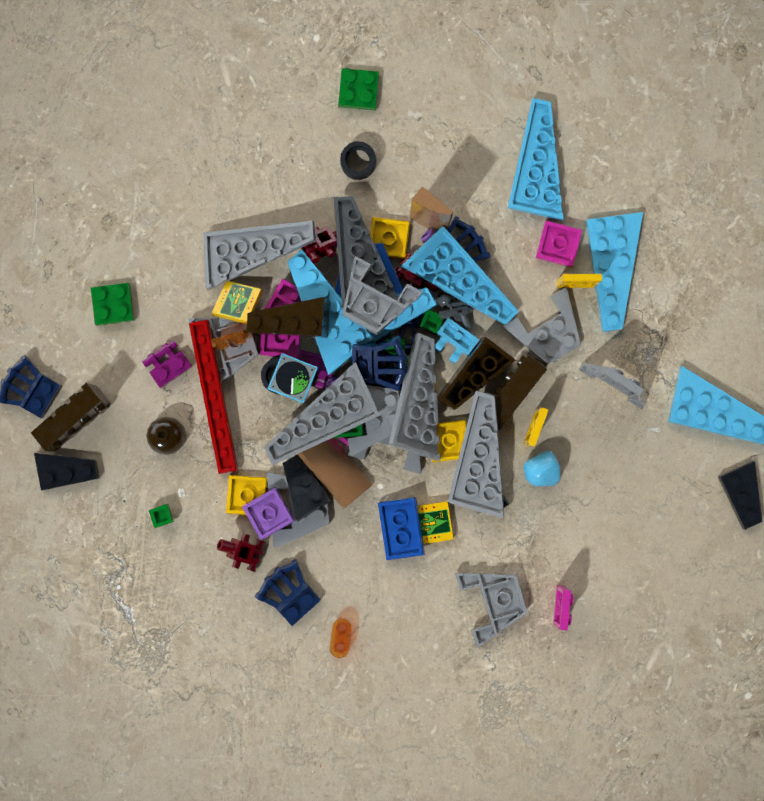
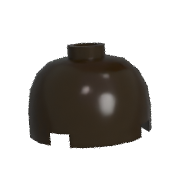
[146,417,186,455]

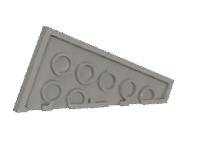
[203,220,316,290]
[389,333,440,461]
[264,362,380,465]
[448,390,504,518]

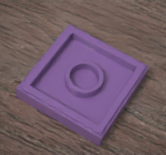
[242,487,295,540]

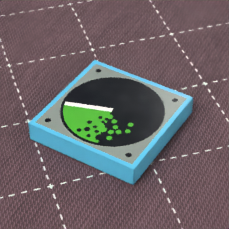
[268,353,318,403]

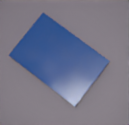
[378,497,425,560]

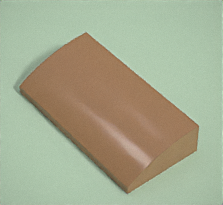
[410,186,453,231]
[298,438,372,509]

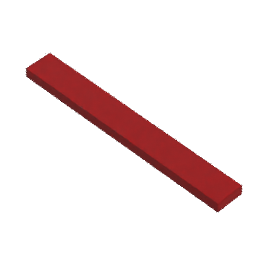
[189,319,239,474]

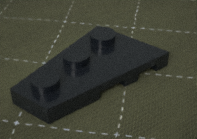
[34,453,100,491]
[283,454,330,522]
[718,461,763,530]

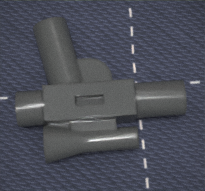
[439,300,473,330]

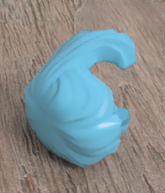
[523,451,561,487]

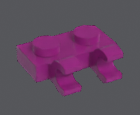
[297,349,333,390]

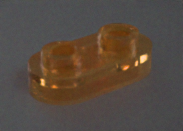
[211,330,250,351]
[330,618,352,658]

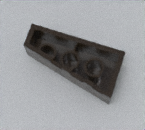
[246,297,330,338]
[437,337,516,410]
[493,352,547,431]
[31,383,110,452]

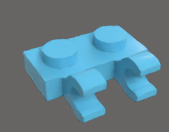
[435,318,479,364]

